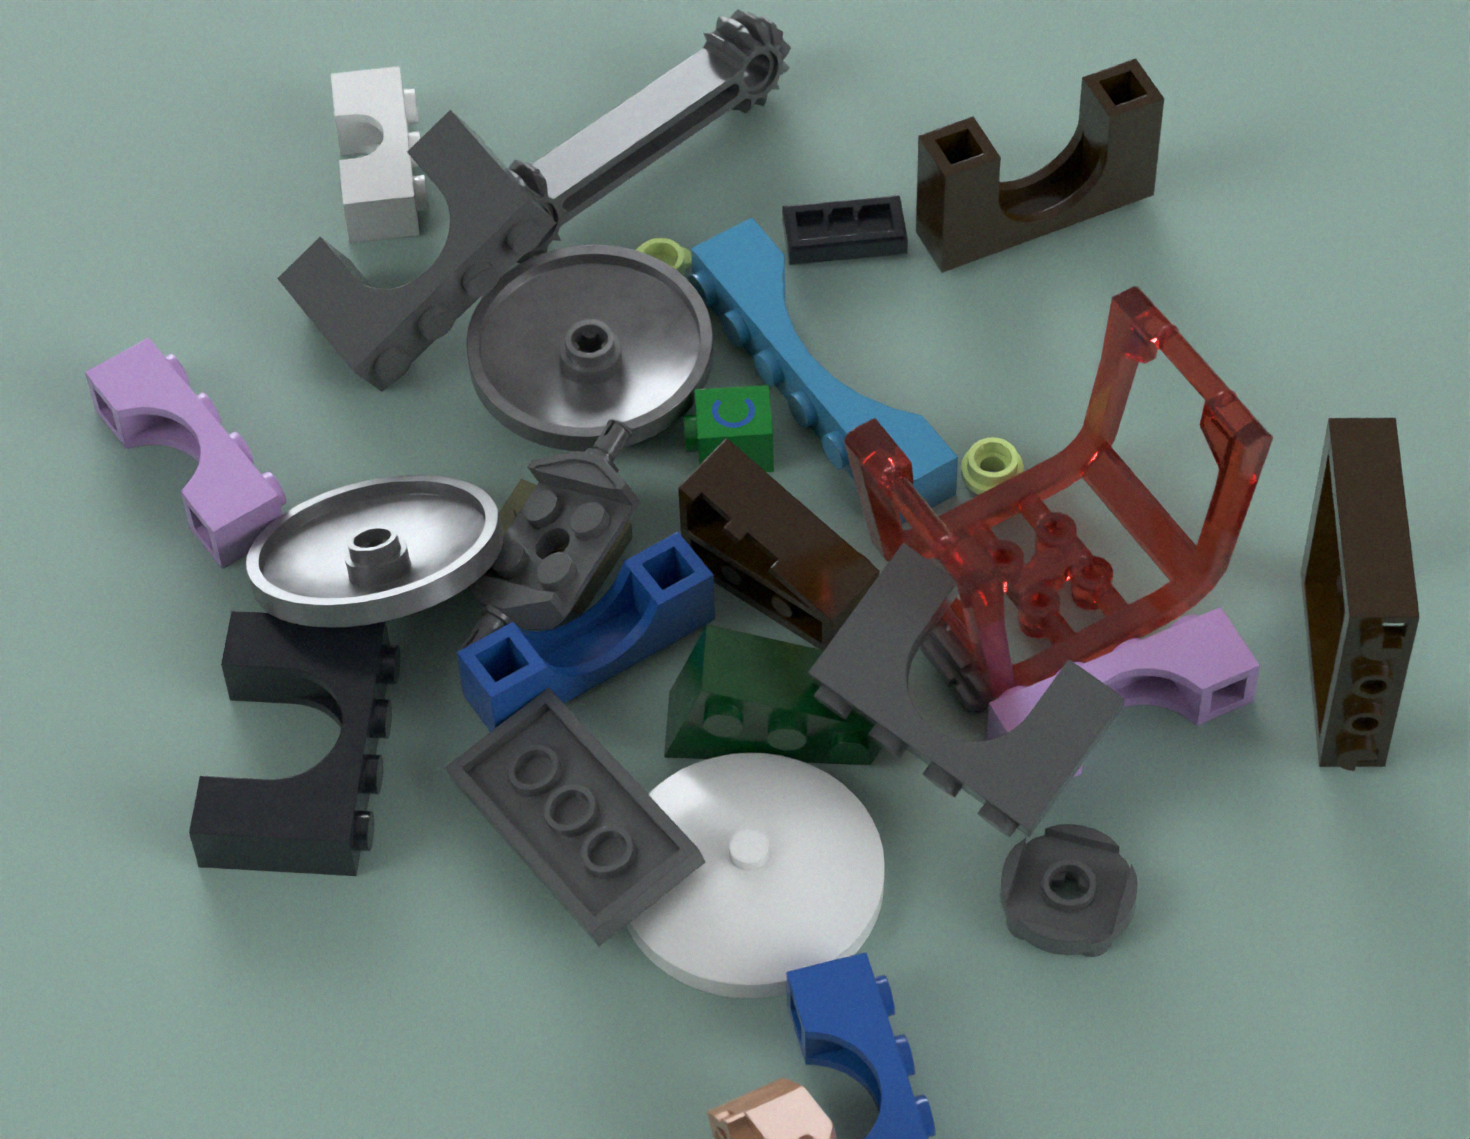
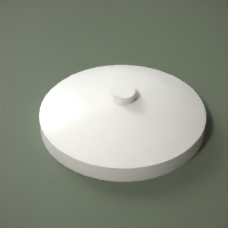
[626,753,885,999]

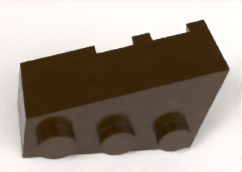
[678,438,880,650]

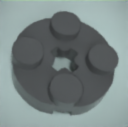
[1000,824,1138,957]

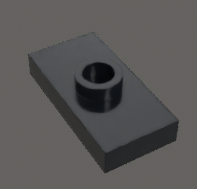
[782,195,908,265]

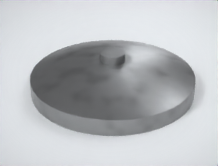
[466,245,713,452]
[246,475,503,627]

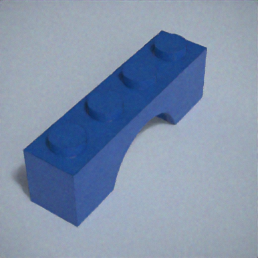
[457,532,715,732]
[786,952,935,1139]

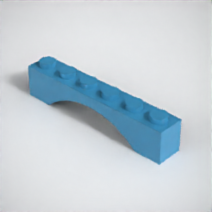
[688,218,958,528]

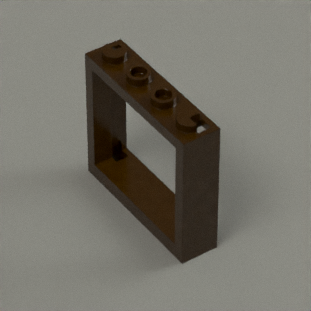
[1300,418,1420,771]

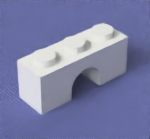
[331,66,429,243]

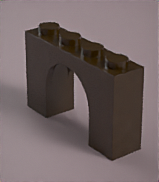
[916,58,1164,273]

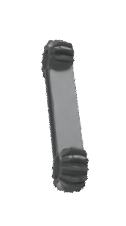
[508,9,791,264]

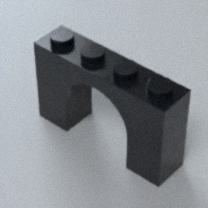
[189,611,400,876]

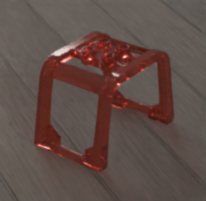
[844,286,1273,698]

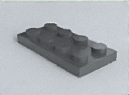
[445,687,705,947]

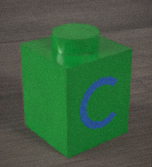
[683,385,774,472]

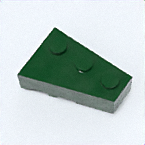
[664,624,883,765]

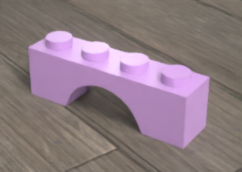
[85,337,287,569]
[987,607,1260,777]

